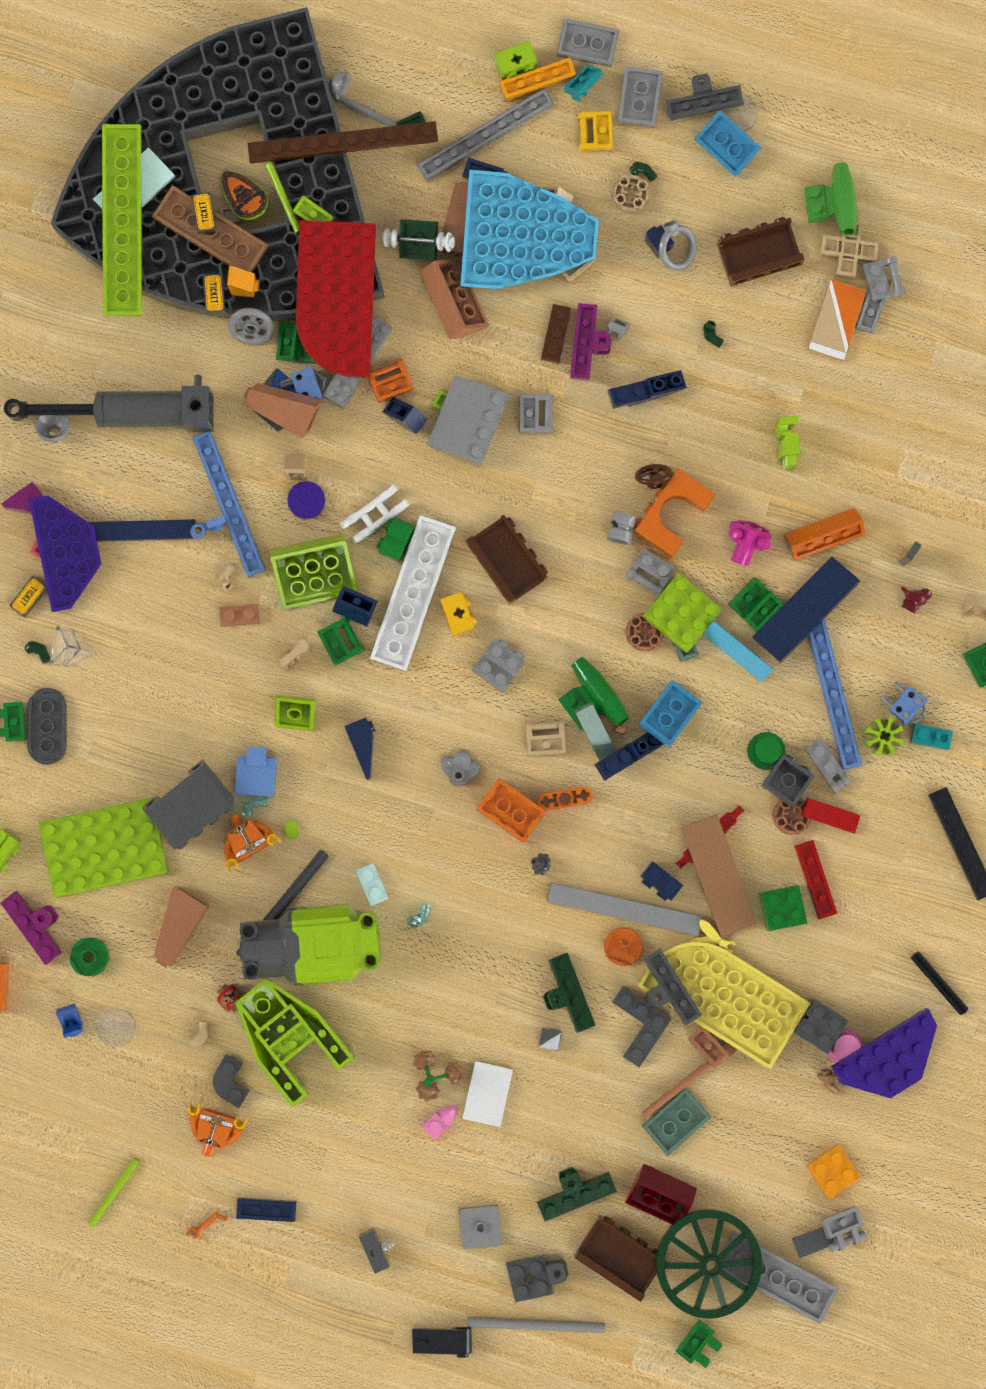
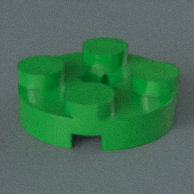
[70,938,110,976]

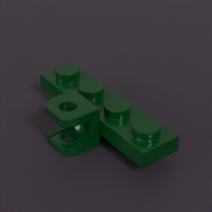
[543,952,595,1033]
[537,1167,617,1222]

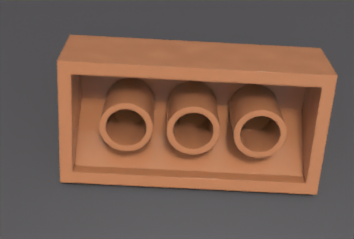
[420,258,489,340]

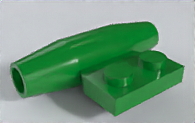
[559,657,629,730]

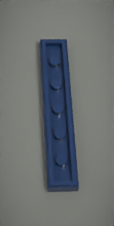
[89,519,196,542]

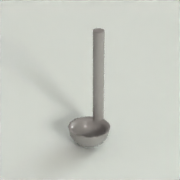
[329,72,397,127]

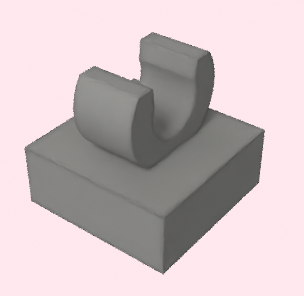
[607,317,630,341]

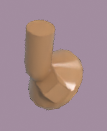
[817,1069,839,1095]

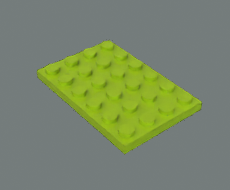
[38,797,168,898]

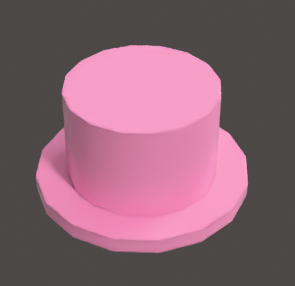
[827,1028,864,1063]

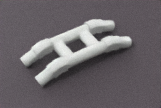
[340,484,410,544]

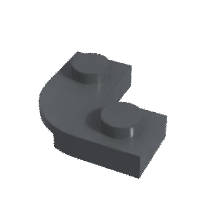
[213,1054,250,1108]

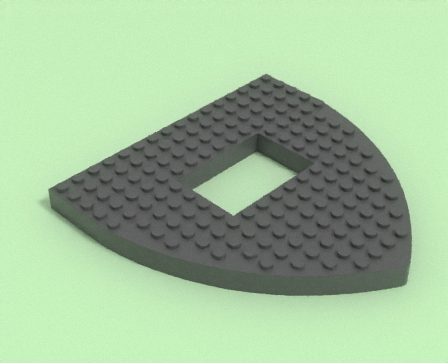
[51,7,385,321]

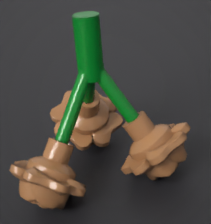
[413,1051,464,1102]

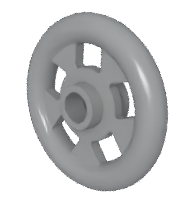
[228,308,274,345]

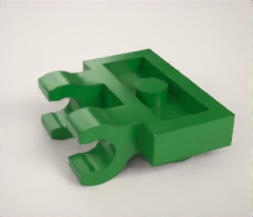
[0,702,26,742]
[675,1319,722,1368]

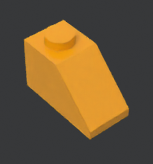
[227,266,259,297]

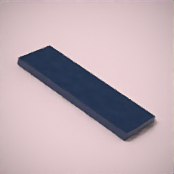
[753,557,860,663]

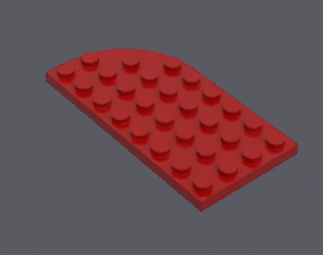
[296,220,376,378]

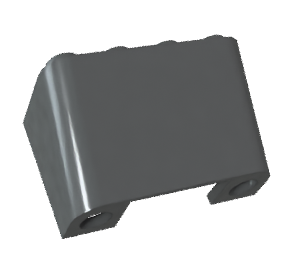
[142,759,235,850]

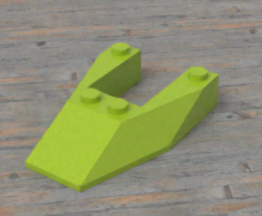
[235,978,355,1108]

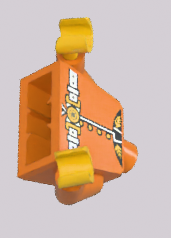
[224,814,281,872]
[188,1102,248,1157]

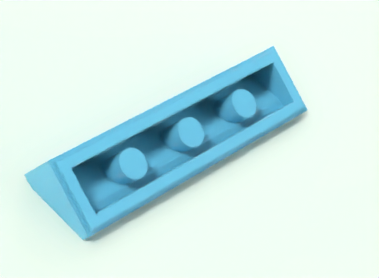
[703,621,772,682]

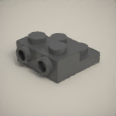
[761,754,815,808]

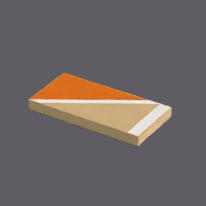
[808,279,867,362]

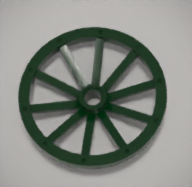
[656,1209,762,1319]

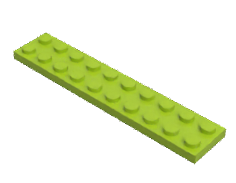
[102,124,142,316]

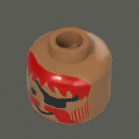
[217,984,245,1013]

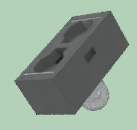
[359,1228,395,1274]

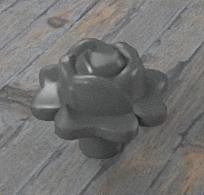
[531,853,551,875]

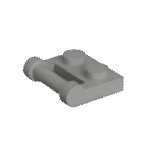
[862,256,906,302]
[520,394,554,434]
[626,548,676,597]

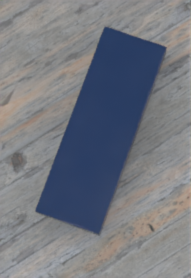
[236,1198,297,1222]

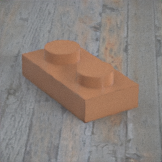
[219,604,260,627]
[688,1027,729,1069]

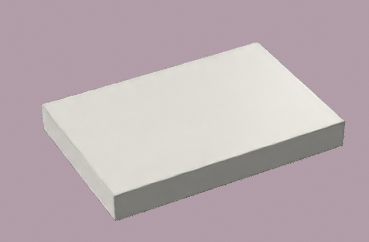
[462,1061,513,1127]

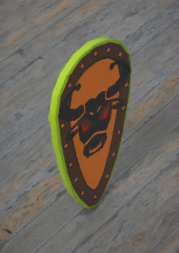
[221,171,269,221]

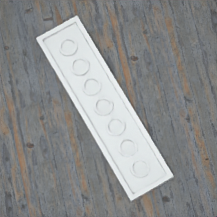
[370,515,456,671]

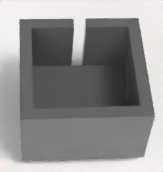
[793,999,848,1054]

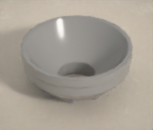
[35,415,70,442]

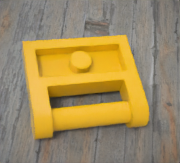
[577,111,613,152]

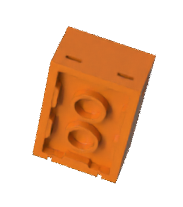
[476,778,546,844]

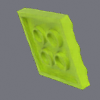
[642,572,722,653]

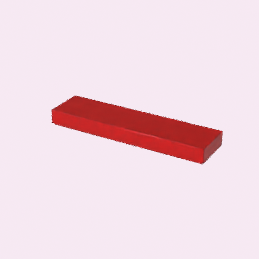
[794,840,837,919]

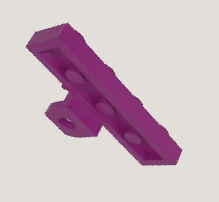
[570,303,611,380]
[1,891,62,965]

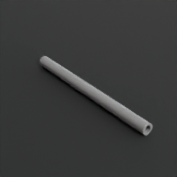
[468,1317,605,1333]

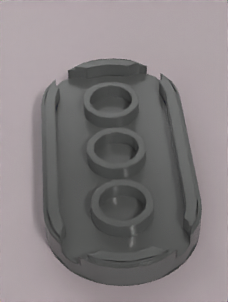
[27,688,67,765]

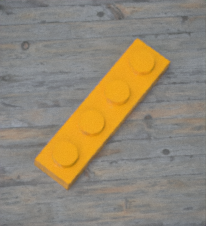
[499,58,576,101]

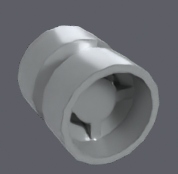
[607,512,637,545]

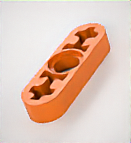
[537,787,593,811]

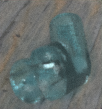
[241,797,268,817]
[407,903,431,928]

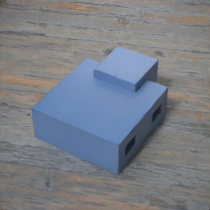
[235,746,277,797]

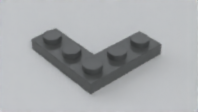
[612,986,671,1068]

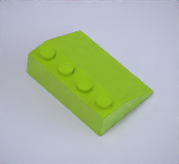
[270,533,358,610]

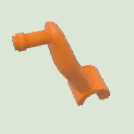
[186,1212,227,1239]

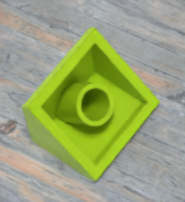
[275,695,317,731]

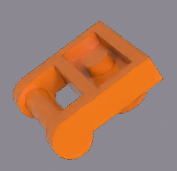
[369,358,414,403]

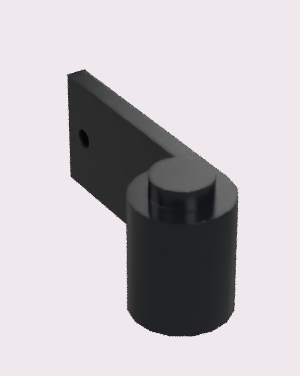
[412,1327,472,1358]

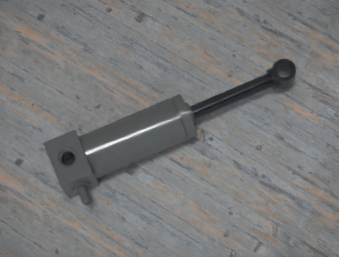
[3,375,214,432]

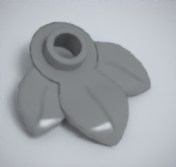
[442,750,480,787]

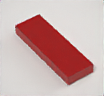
[801,798,860,834]

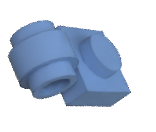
[190,515,226,540]

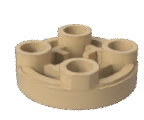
[612,175,650,214]

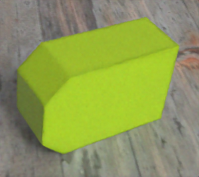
[285,821,298,839]

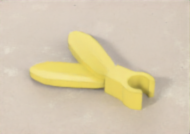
[690,919,736,953]

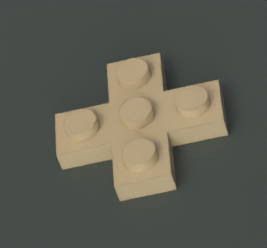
[820,221,879,279]

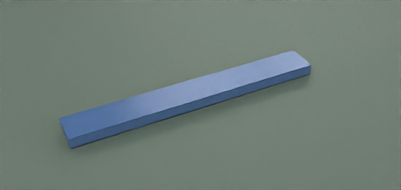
[192,431,266,578]
[808,619,862,770]

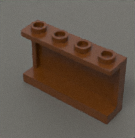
[717,217,805,286]
[466,515,548,605]
[574,1215,666,1302]

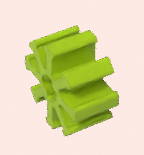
[863,717,904,756]

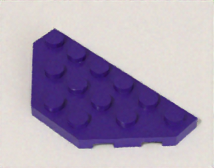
[29,495,102,612]
[831,1008,937,1099]

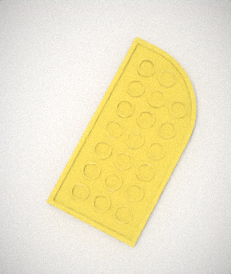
[637,942,811,1070]

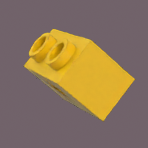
[440,592,477,637]

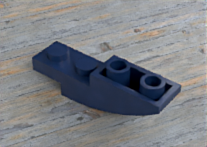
[608,370,687,409]
[594,732,664,781]

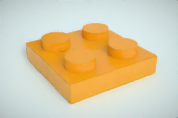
[806,1144,861,1199]

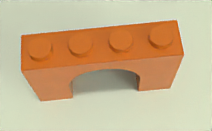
[634,469,716,559]

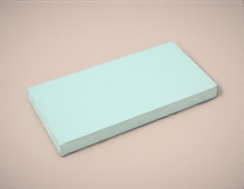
[93,147,175,209]

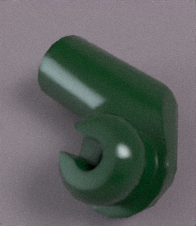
[630,161,658,182]
[703,320,724,348]
[25,641,51,664]

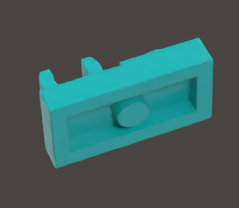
[564,64,603,102]
[911,724,953,750]

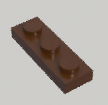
[541,304,571,364]

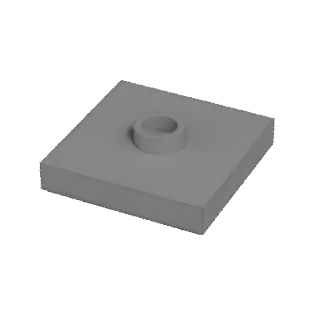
[459,1205,502,1249]

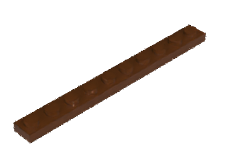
[247,121,438,164]

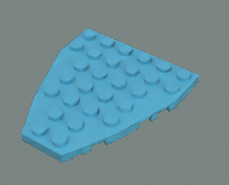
[460,170,599,289]

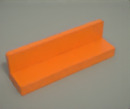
[784,508,866,561]

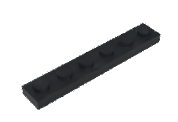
[928,787,986,900]

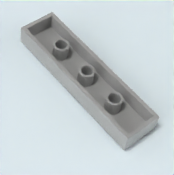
[323,316,392,410]

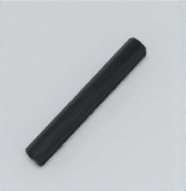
[911,952,968,1015]

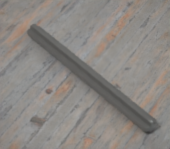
[236,850,329,958]

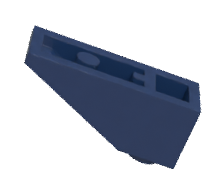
[344,717,376,781]

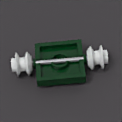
[381,219,455,260]

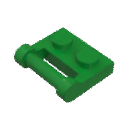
[317,617,365,666]

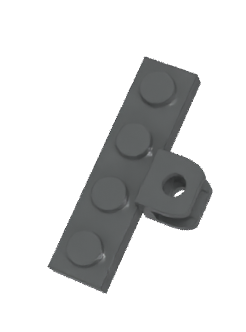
[666,73,744,121]
[643,949,702,1026]

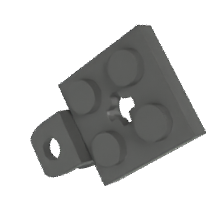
[506,1254,568,1302]

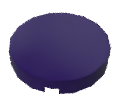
[287,481,326,520]

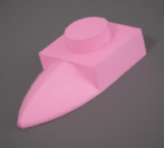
[422,1105,458,1140]

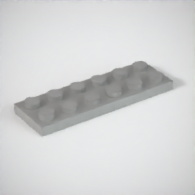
[722,1231,838,1324]

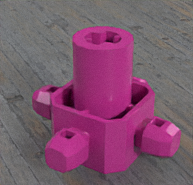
[728,520,771,566]

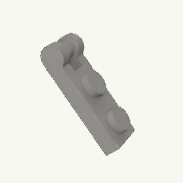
[805,738,851,794]

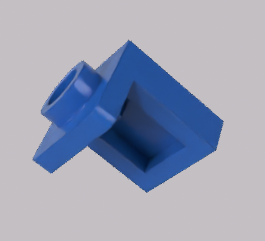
[56,1003,83,1038]

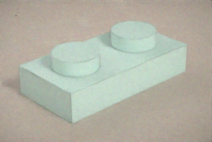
[356,863,389,906]

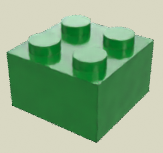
[759,885,808,931]

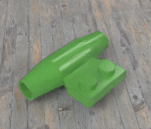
[805,162,857,236]

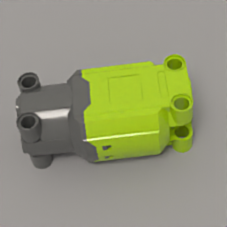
[240,904,381,986]

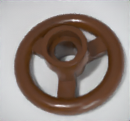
[635,464,673,489]

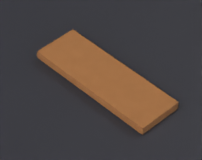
[152,185,269,273]
[681,814,757,937]

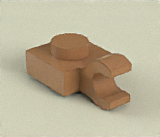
[598,711,627,735]

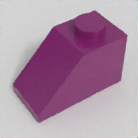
[1,482,44,514]

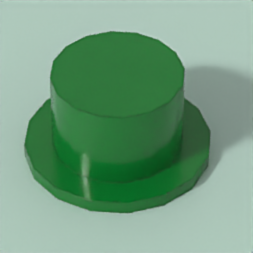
[747,732,785,770]

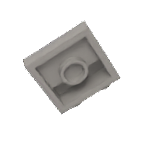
[472,638,526,693]

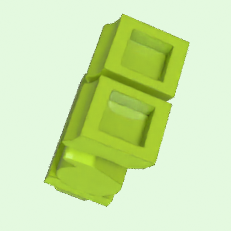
[773,415,801,470]

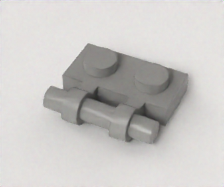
[821,1206,866,1252]

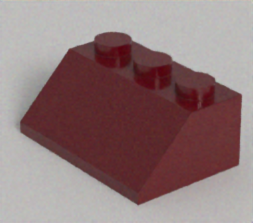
[625,1163,697,1224]

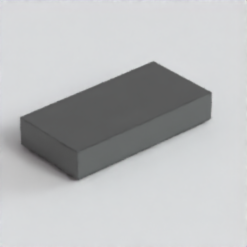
[792,1226,835,1258]

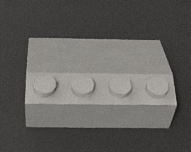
[426,376,510,468]

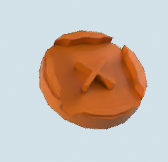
[604,927,643,966]

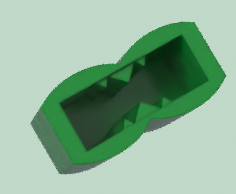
[377,517,415,563]

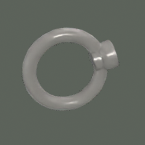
[659,220,697,271]

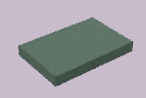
[641,1088,711,1156]

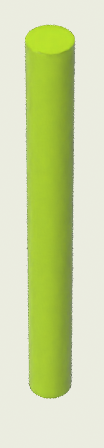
[265,163,299,234]
[88,1157,140,1227]

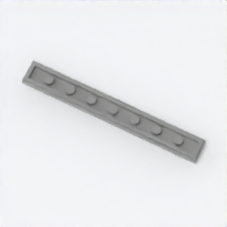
[417,88,554,182]
[547,883,702,935]

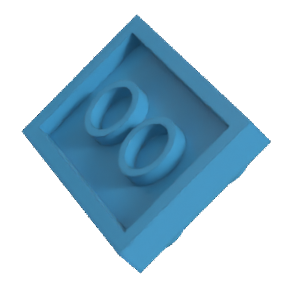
[694,110,762,177]
[638,680,702,747]

